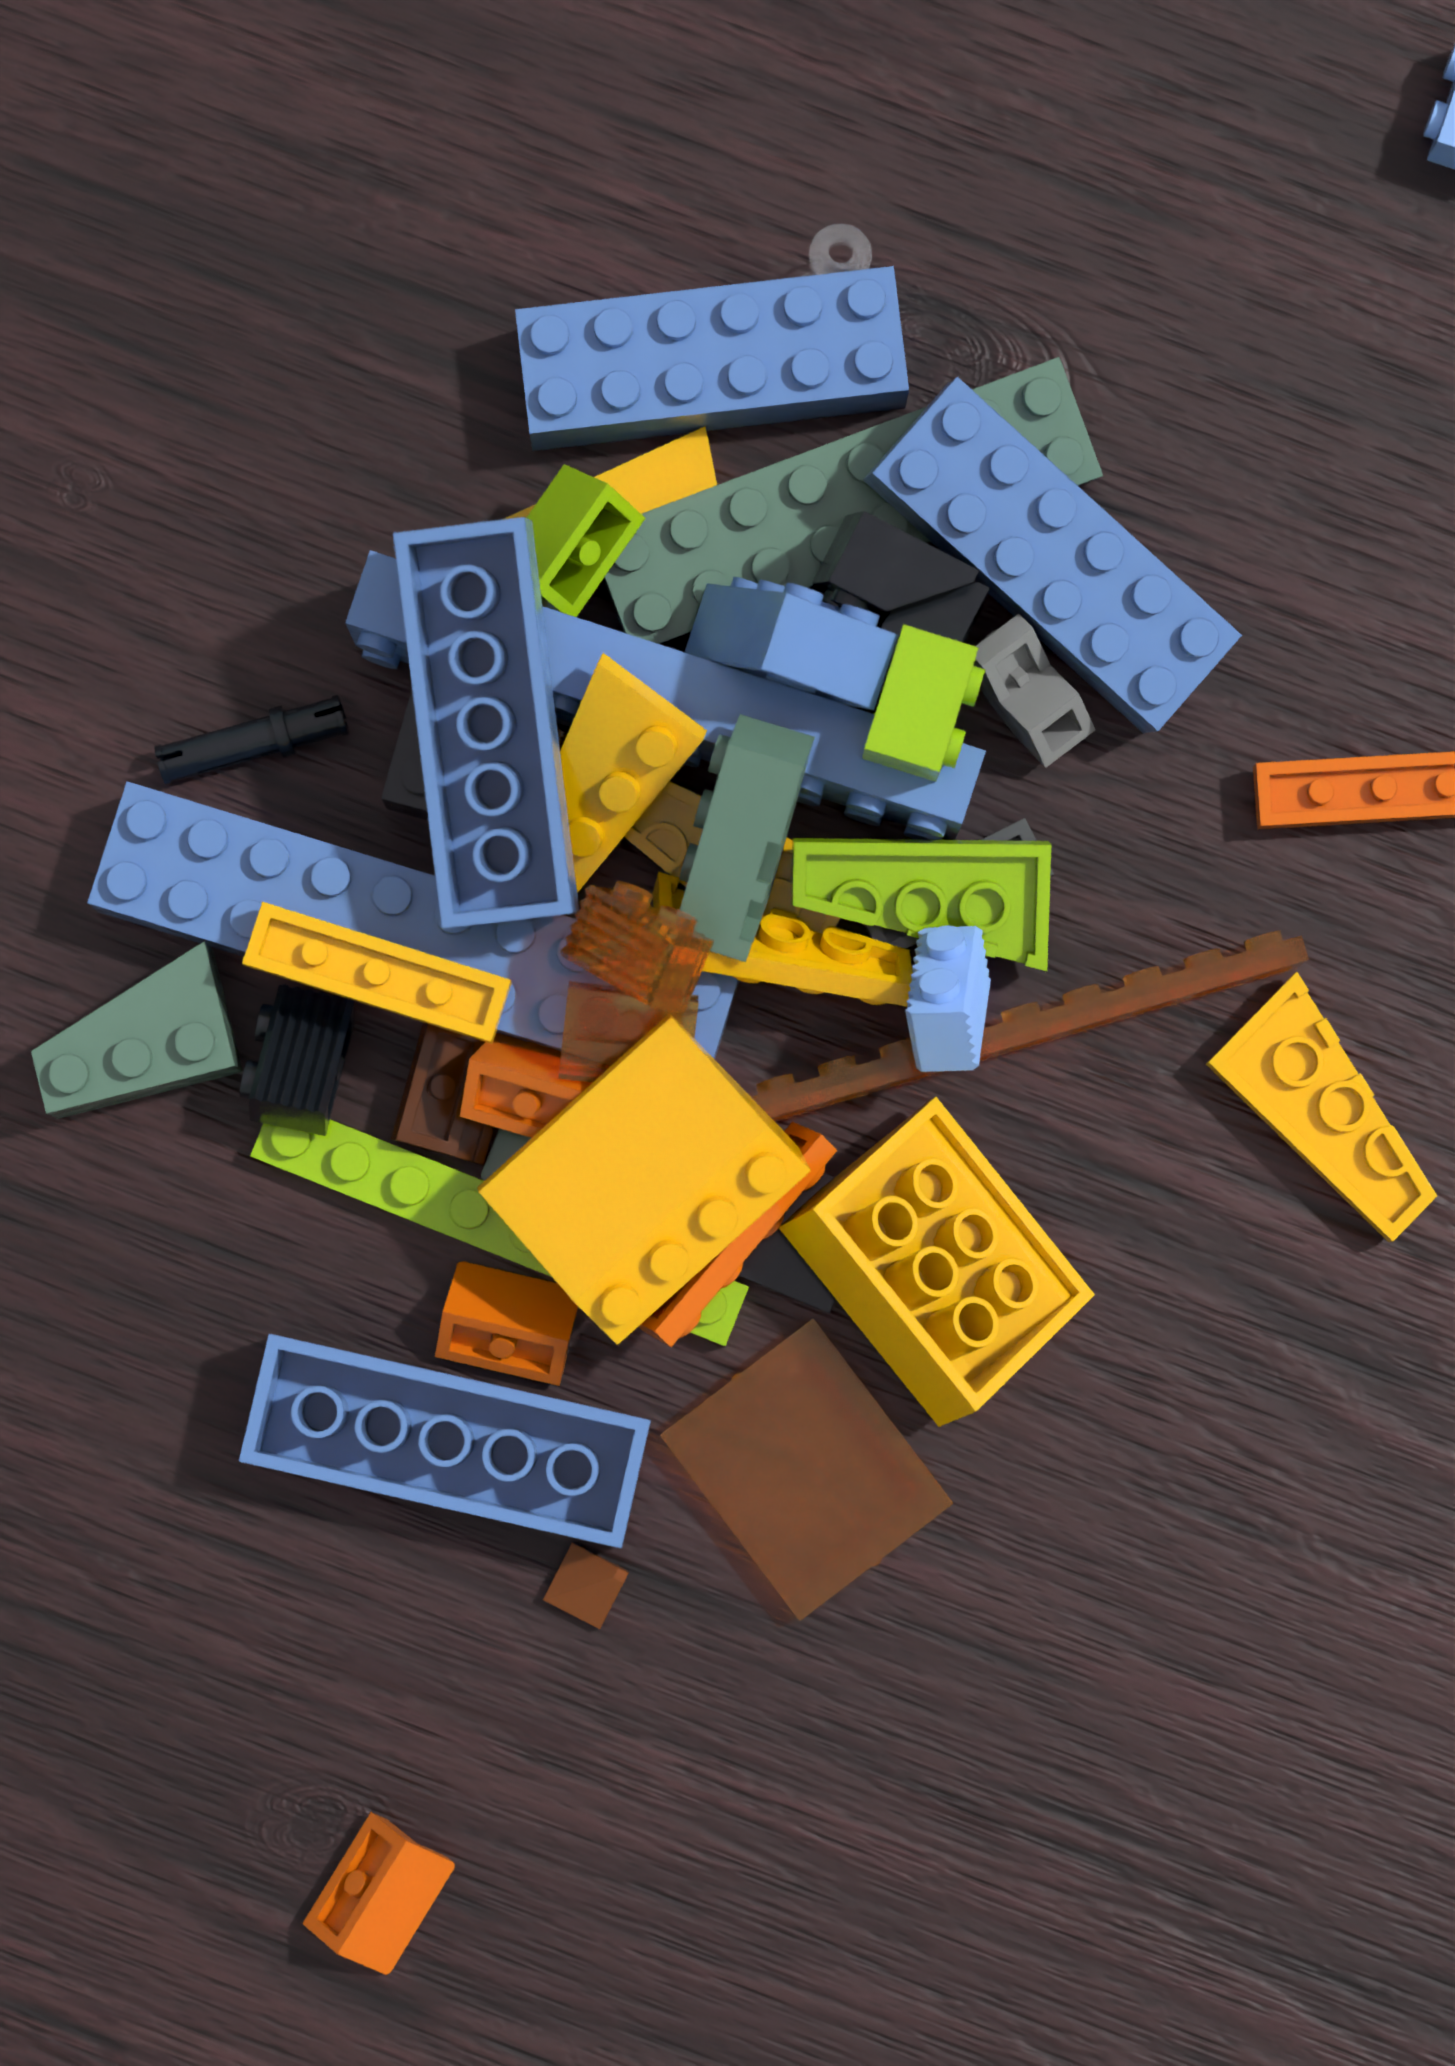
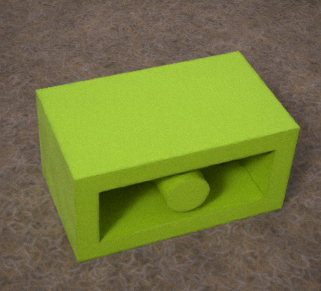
[527,464,646,617]
[862,624,985,782]

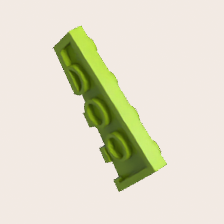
[791,838,1051,971]

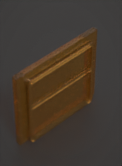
[660,1319,954,1621]

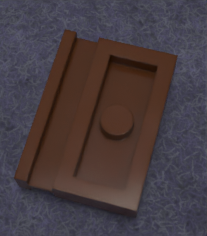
[391,1022,494,1165]

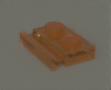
[558,981,699,1082]

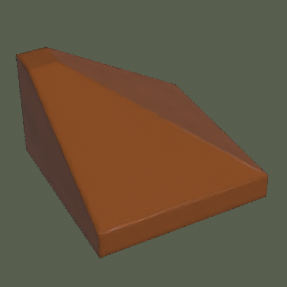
[543,1542,629,1629]

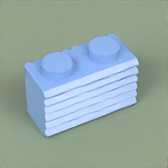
[905,925,991,1072]

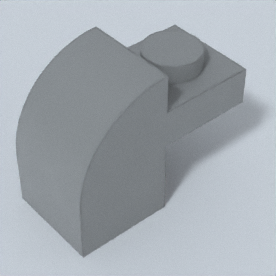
[974,613,1096,768]

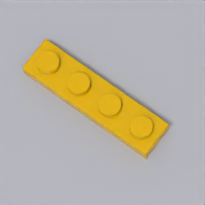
[242,901,512,1044]

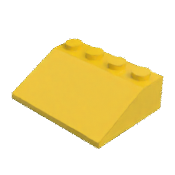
[477,1013,811,1345]
[779,1097,1095,1427]

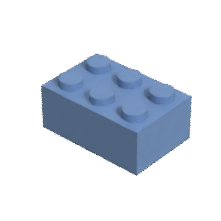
[685,577,899,710]

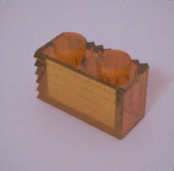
[560,881,714,1014]

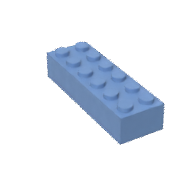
[515,266,909,451]
[863,376,1242,733]
[393,517,579,929]
[239,1334,651,1548]

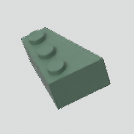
[671,714,815,962]
[31,941,243,1119]

